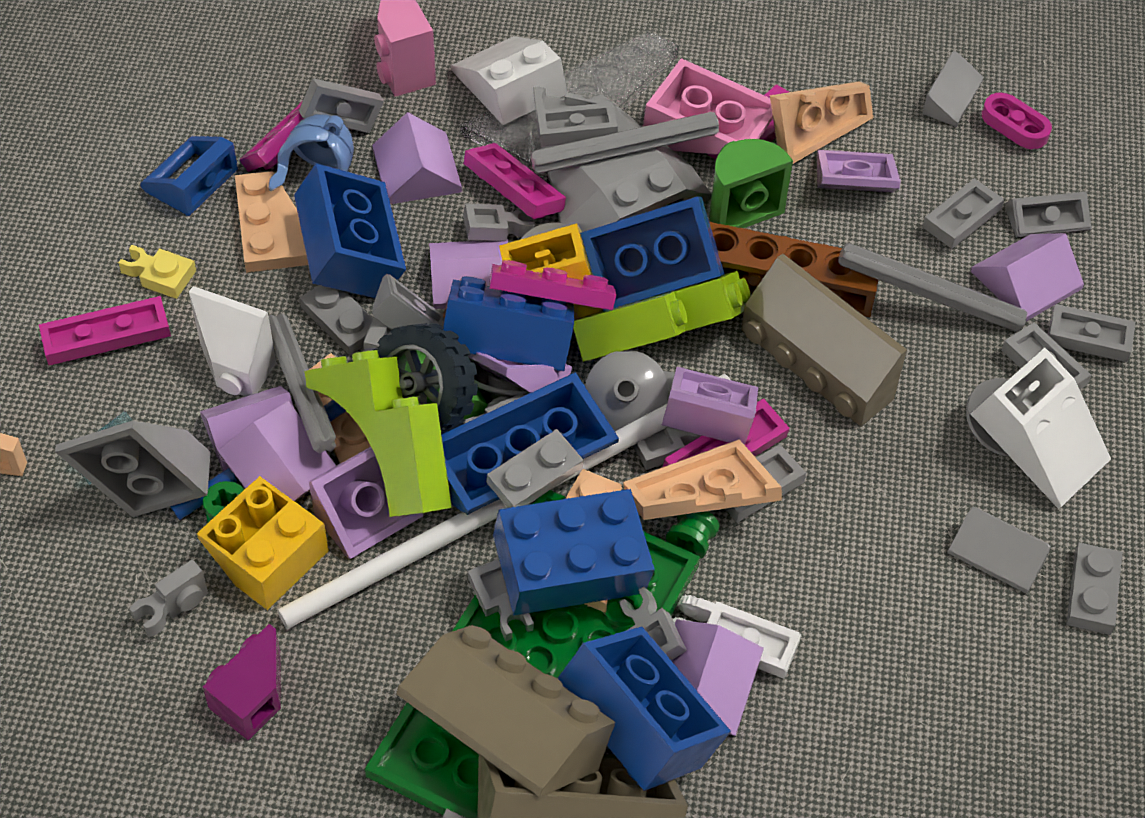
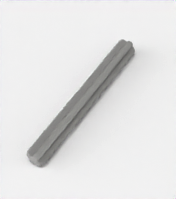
[531,112,719,173]
[838,243,1027,332]
[269,313,336,453]

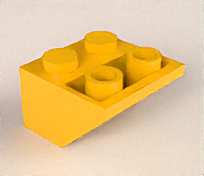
[499,223,603,321]
[197,476,329,610]

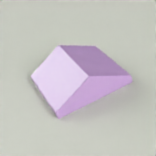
[817,150,900,192]
[429,239,508,309]
[468,352,572,393]
[217,401,336,502]

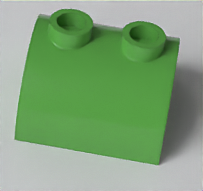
[709,139,793,228]

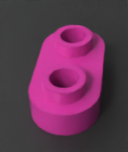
[982,93,1052,149]

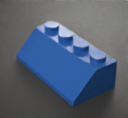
[441,372,619,515]

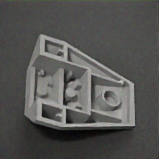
[536,94,712,232]

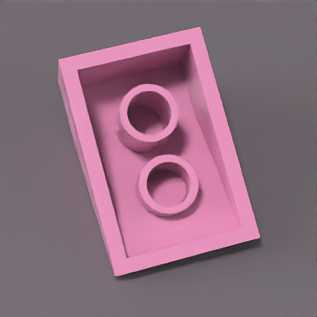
[374,0,436,97]
[643,58,773,154]

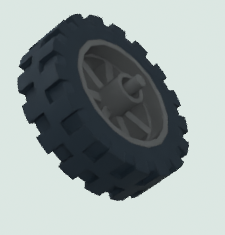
[372,323,478,434]

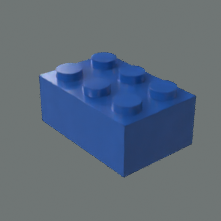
[294,163,406,298]
[580,196,725,311]
[443,276,574,371]
[493,489,654,616]
[557,626,731,791]

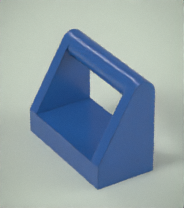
[140,136,238,216]

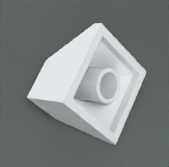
[189,286,276,397]

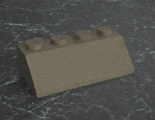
[741,254,907,427]
[396,625,615,798]
[478,754,688,818]

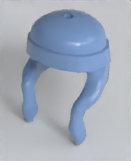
[269,114,354,191]

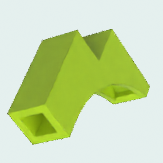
[573,271,751,362]
[304,350,452,517]

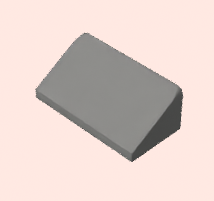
[922,51,984,127]
[1005,191,1092,238]
[372,274,445,330]
[948,507,1051,594]

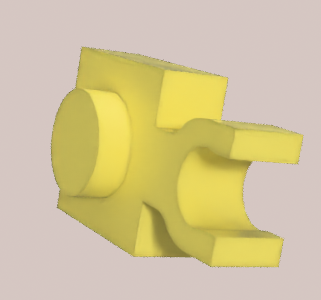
[119,245,196,299]

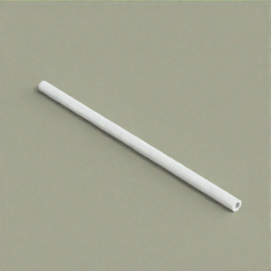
[277,374,730,629]

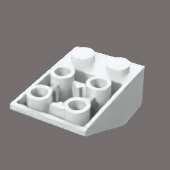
[970,348,1111,509]

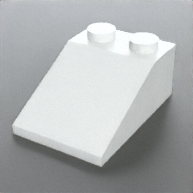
[451,36,567,125]

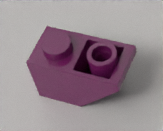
[203,624,281,741]

